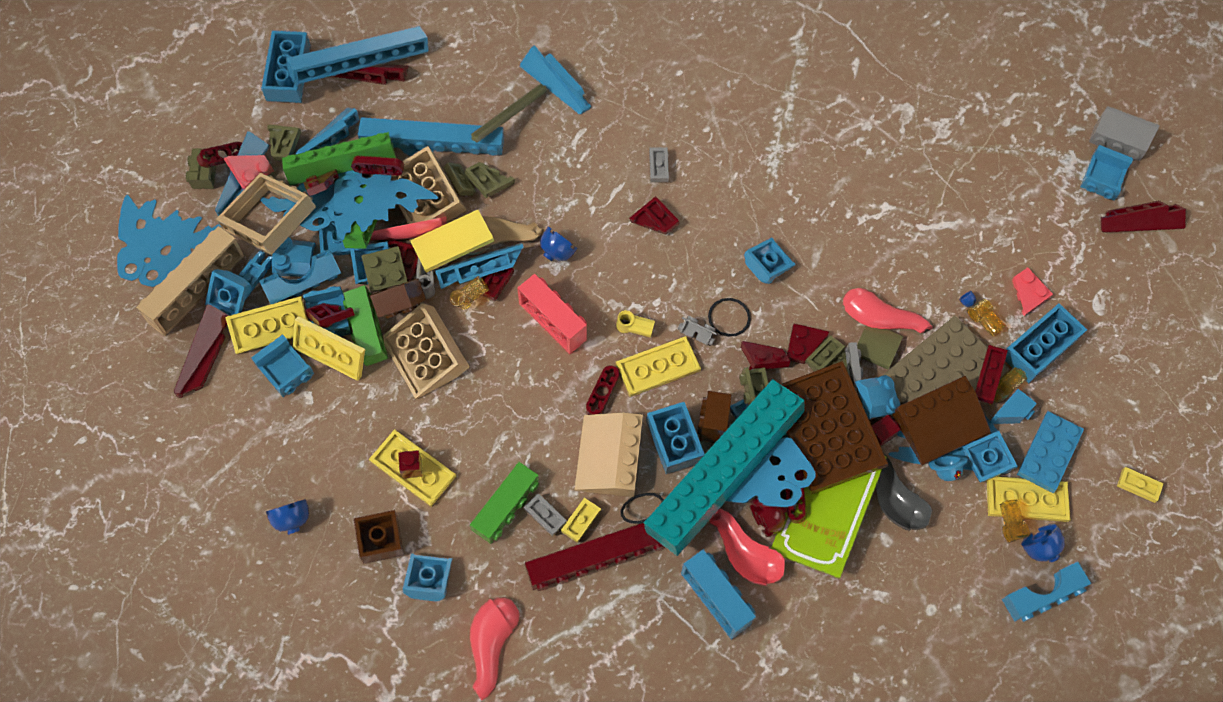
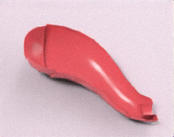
[370,217,447,241]
[843,288,933,333]
[709,509,785,586]
[470,598,519,701]

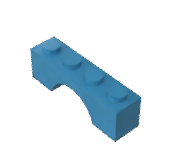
[259,249,341,304]
[1002,562,1091,622]

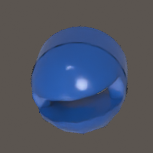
[959,291,976,307]

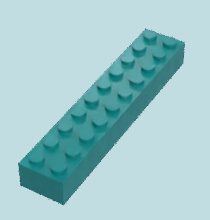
[644,379,804,557]

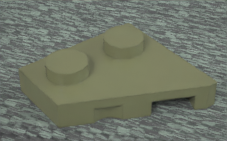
[267,124,301,161]
[465,162,515,198]

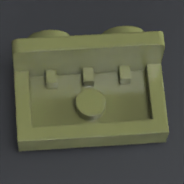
[739,367,768,406]

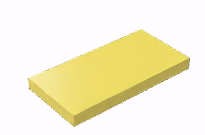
[410,210,494,273]
[225,296,309,354]
[292,316,365,381]
[616,336,701,397]
[369,429,456,507]
[987,476,1070,522]

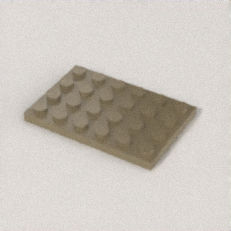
[882,316,1010,406]

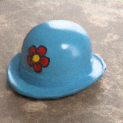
[929,455,968,481]

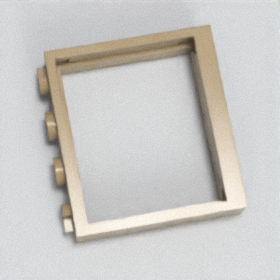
[216,173,316,255]

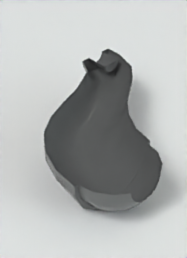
[876,453,932,531]

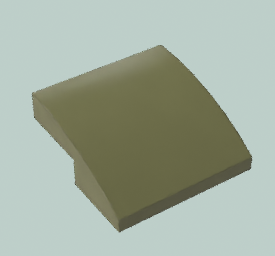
[857,326,903,370]
[805,335,860,372]

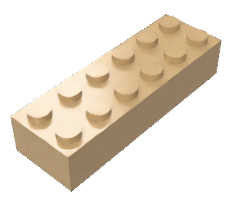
[136,226,244,336]

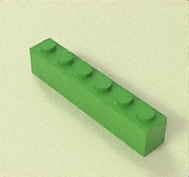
[282,132,396,185]

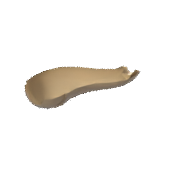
[467,216,545,255]

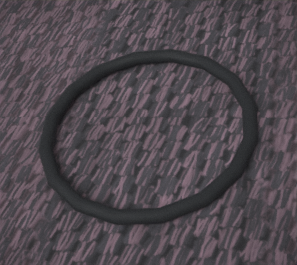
[708,298,751,337]
[621,493,664,524]

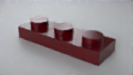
[975,345,1008,404]

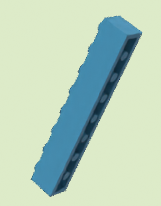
[286,26,428,85]
[358,117,504,155]

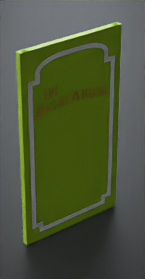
[771,456,887,579]

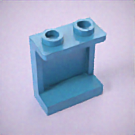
[1080,145,1133,201]
[303,286,352,337]
[251,334,314,397]

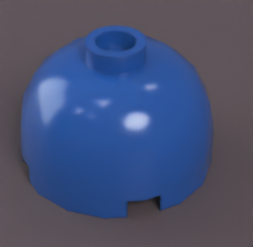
[540,227,578,262]
[266,499,309,534]
[1021,524,1065,562]

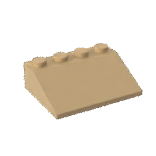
[391,146,466,224]
[383,303,469,399]
[575,413,643,497]

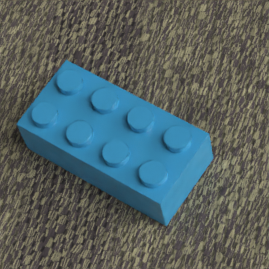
[261,30,311,103]
[1005,303,1087,384]
[681,549,756,640]

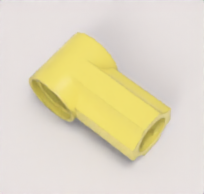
[616,310,655,338]

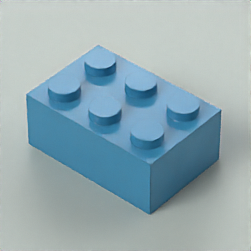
[646,402,705,474]

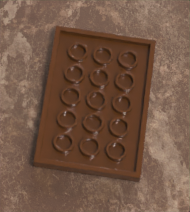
[781,361,888,494]

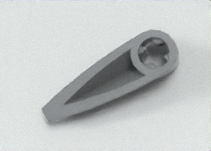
[416,258,435,299]

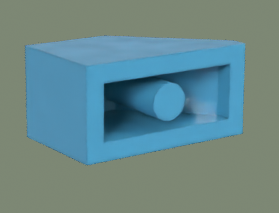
[990,389,1037,424]

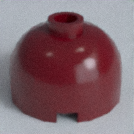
[749,497,787,537]

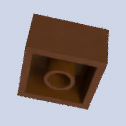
[370,278,426,319]
[697,391,732,443]
[354,510,404,564]

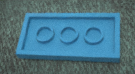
[1016,411,1084,494]

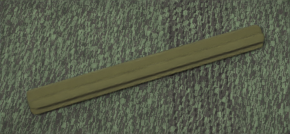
[471,84,546,143]

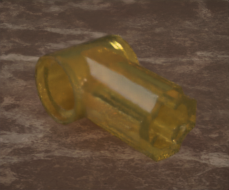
[450,276,489,309]
[967,298,1006,337]
[994,367,1027,403]
[999,499,1030,543]

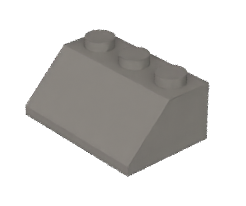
[1089,106,1159,161]

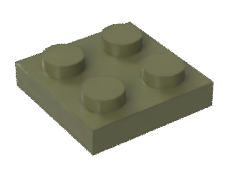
[361,246,408,293]

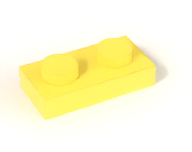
[1117,467,1164,503]
[561,498,601,543]

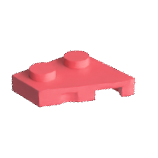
[224,155,274,189]
[1012,267,1053,316]

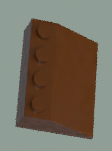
[892,376,991,466]

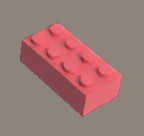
[517,274,587,354]

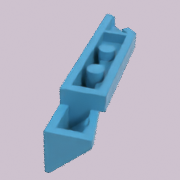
[520,45,591,114]
[294,107,360,155]
[215,131,269,216]
[435,243,524,289]

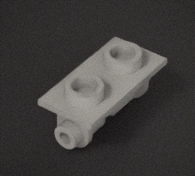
[678,316,718,346]

